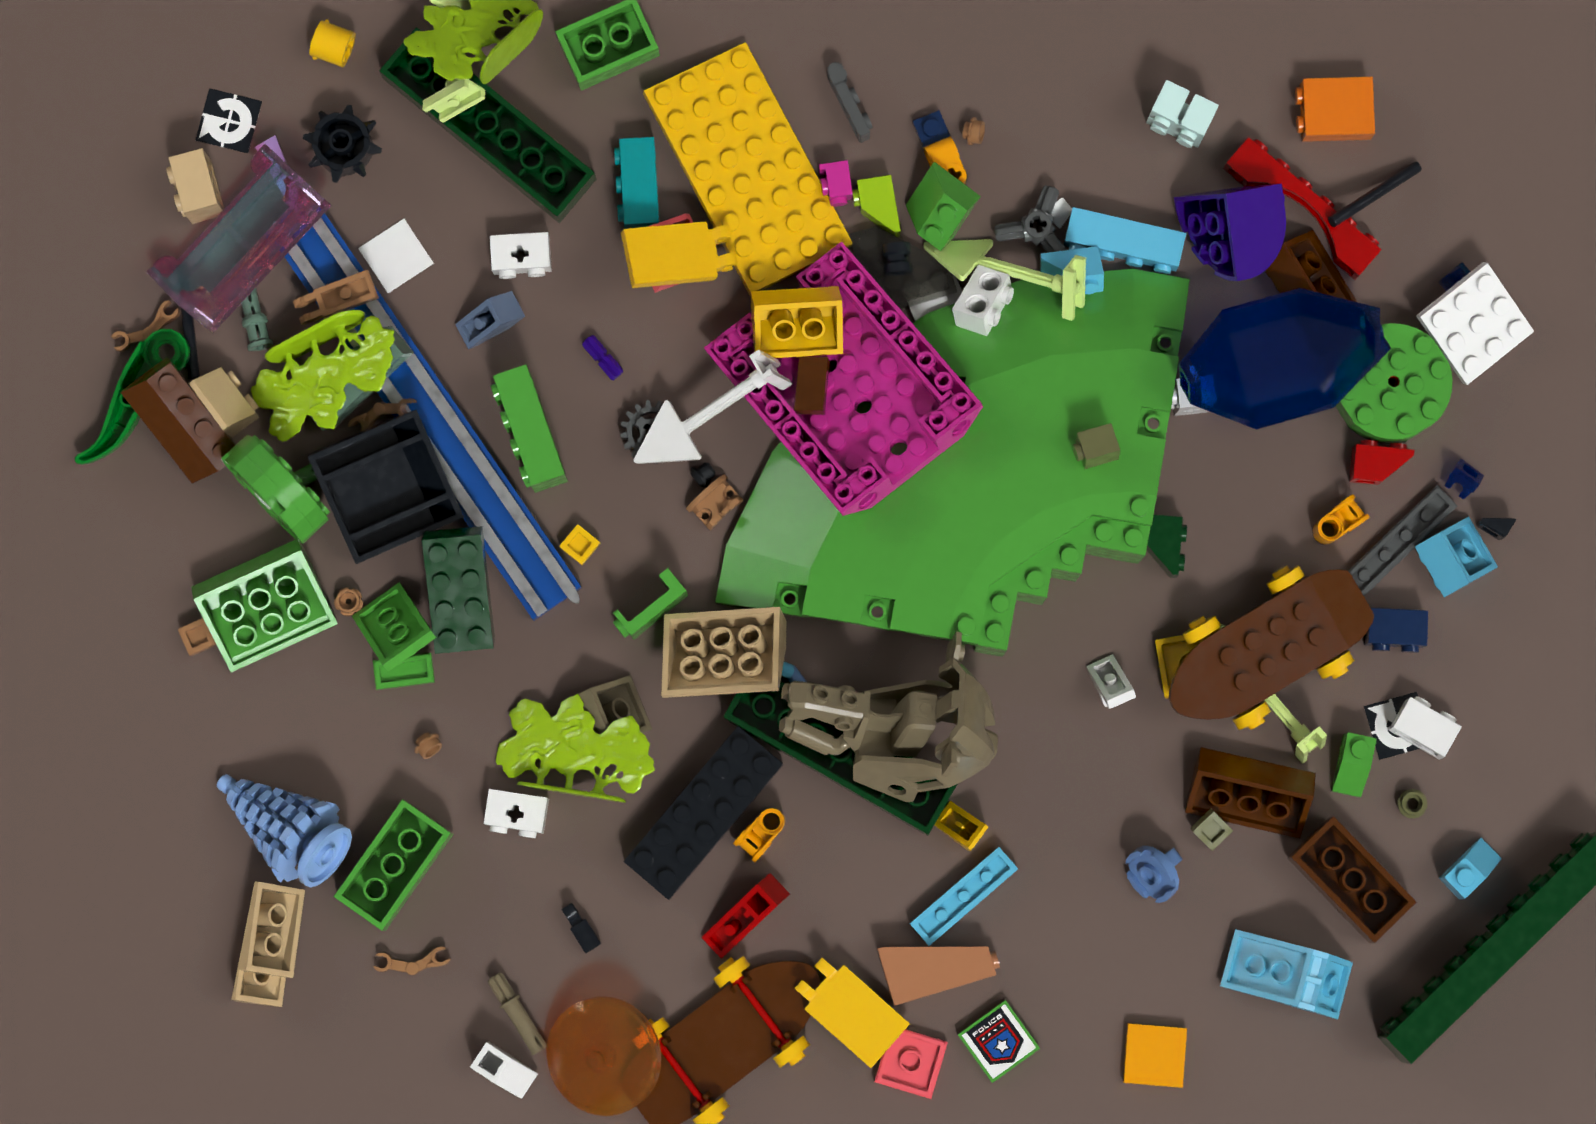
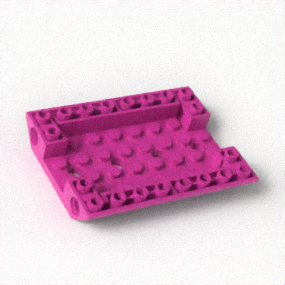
[704,241,983,516]

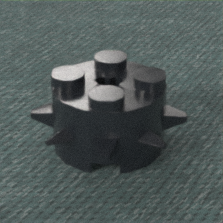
[303,105,382,183]

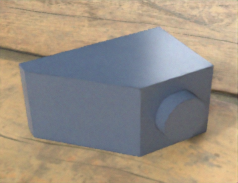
[455,291,525,350]

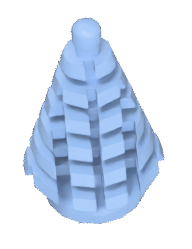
[217,774,352,888]

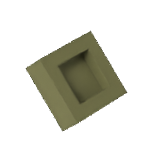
[1190,808,1233,851]

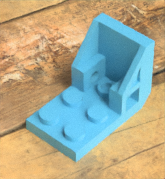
[1220,929,1353,1019]

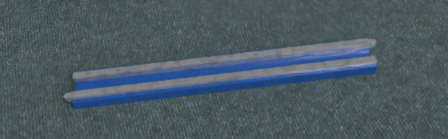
[272,206,582,621]

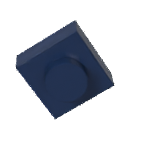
[912,110,950,150]

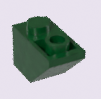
[1146,515,1187,578]

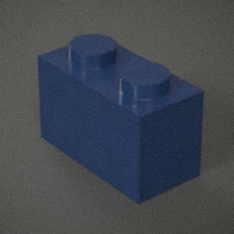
[1364,608,1428,653]

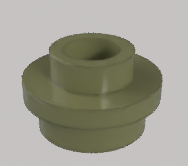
[1397,789,1427,819]

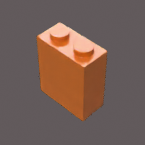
[1295,77,1375,142]

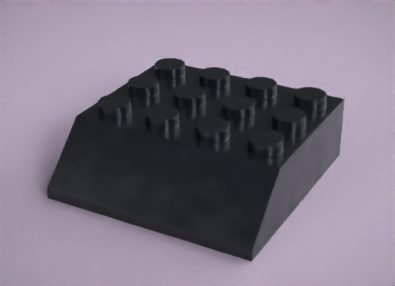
[308,410,464,564]

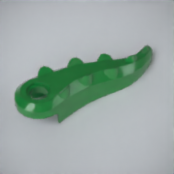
[74,329,190,465]

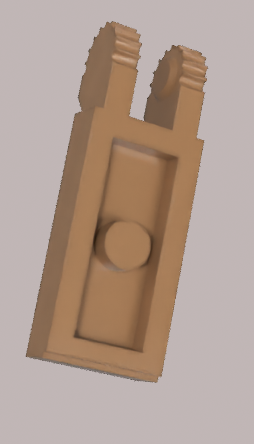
[293,270,379,325]

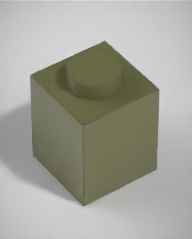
[1072,423,1120,469]

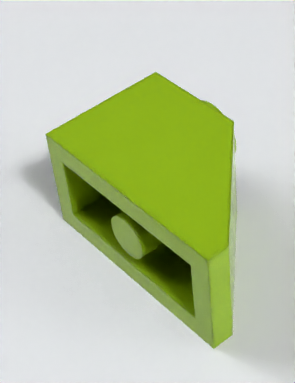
[852,175,901,238]

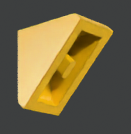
[934,801,988,852]

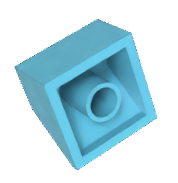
[1415,517,1498,597]

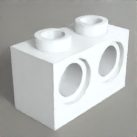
[952,265,1014,336]

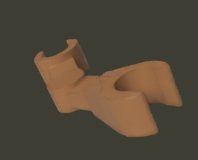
[111,300,180,352]
[348,398,417,433]
[373,947,451,975]

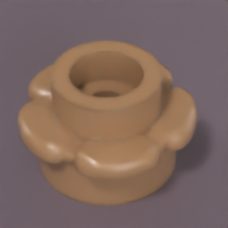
[963,117,985,145]
[334,587,363,616]
[414,732,442,759]

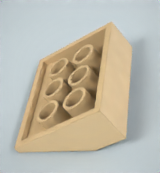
[661,607,787,698]

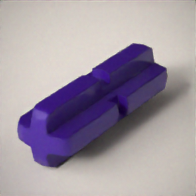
[582,335,623,380]

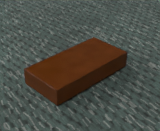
[794,357,830,415]

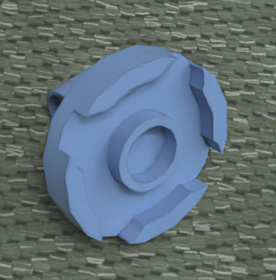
[1125,846,1183,903]

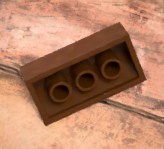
[1265,230,1373,358]
[120,357,236,483]
[1185,747,1316,839]

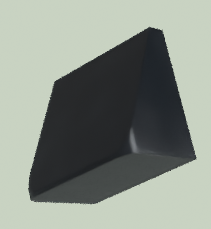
[1476,518,1516,540]

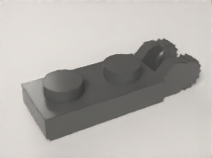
[827,62,873,143]

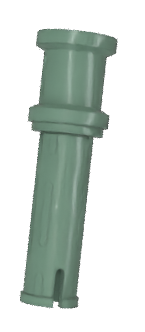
[232,262,274,351]

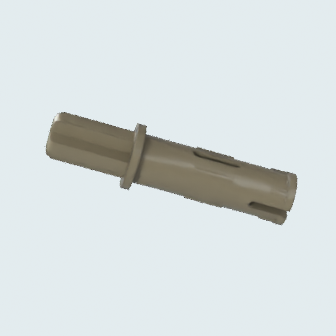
[488,973,548,1056]

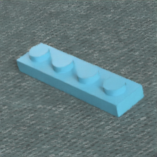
[910,847,1018,946]

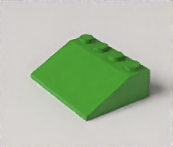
[191,540,338,672]

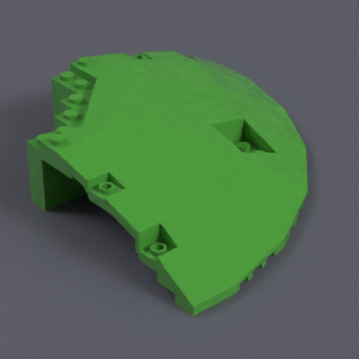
[715,269,1190,657]

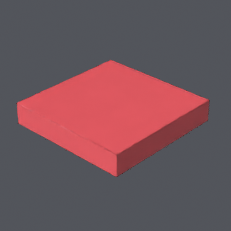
[874,1029,948,1099]

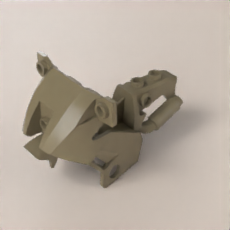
[779,631,998,802]

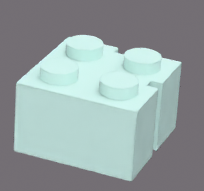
[1146,80,1219,148]

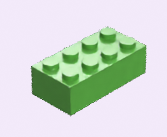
[490,364,568,493]
[334,799,454,931]

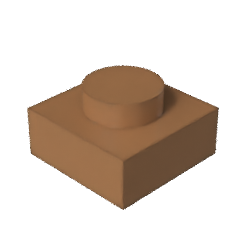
[178,618,216,657]

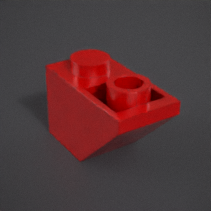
[1349,440,1415,485]

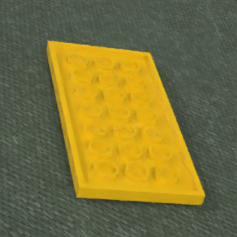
[643,42,853,296]

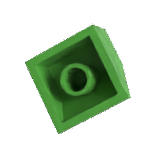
[906,162,981,251]

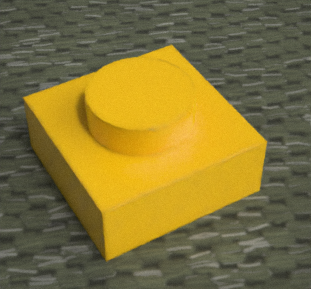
[559,524,601,566]

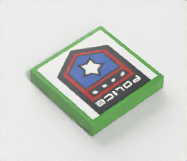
[957,1000,1040,1083]

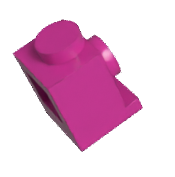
[819,160,853,207]

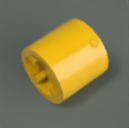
[309,19,356,68]

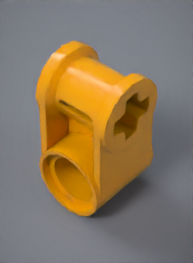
[923,136,967,184]
[1313,494,1370,545]
[733,808,786,863]

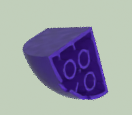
[1174,183,1286,281]

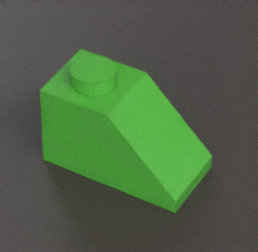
[1331,732,1377,797]

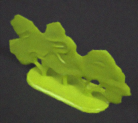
[403,0,543,84]
[250,310,395,442]
[496,693,655,803]

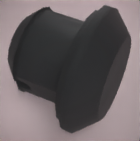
[690,462,715,487]

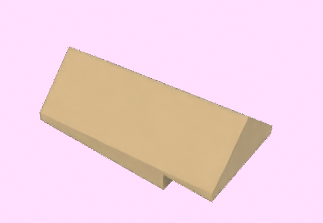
[231,881,305,1007]

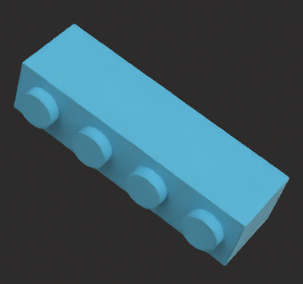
[1063,207,1186,274]

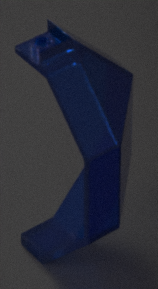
[1179,288,1391,430]

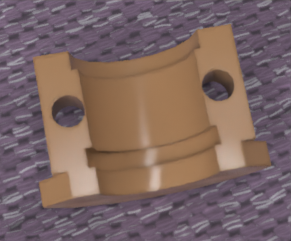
[686,474,743,531]

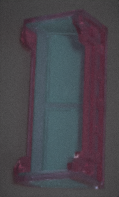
[146,144,332,333]

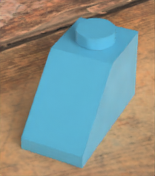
[1040,246,1104,294]
[1439,837,1502,899]

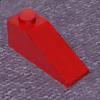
[701,873,790,959]

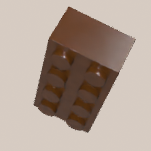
[1287,816,1417,943]

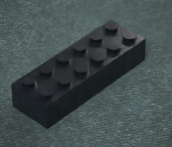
[623,726,783,900]

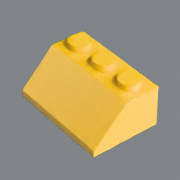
[751,286,843,358]

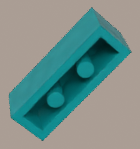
[614,137,660,229]

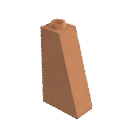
[877,946,1000,1006]

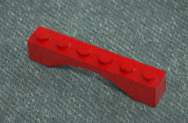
[1223,137,1382,280]

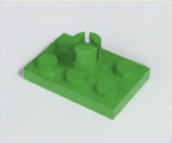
[352,582,437,672]

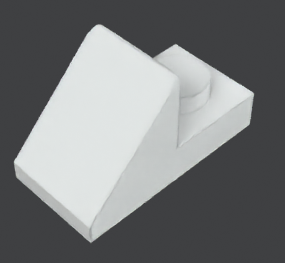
[1086,654,1136,709]

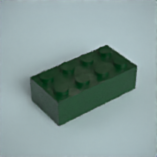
[422,526,495,654]

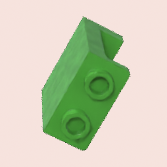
[613,568,688,640]

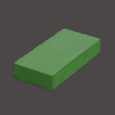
[373,653,435,690]

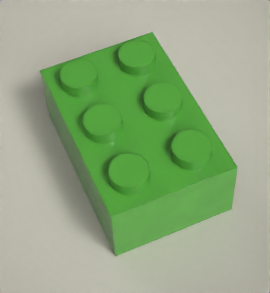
[555,0,660,91]

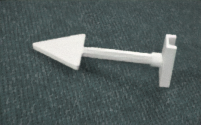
[634,350,792,464]

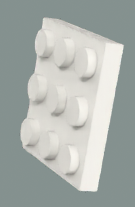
[1416,262,1534,385]

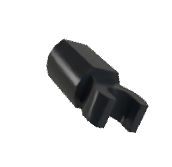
[561,903,602,954]

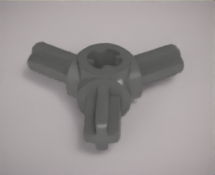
[994,185,1067,253]

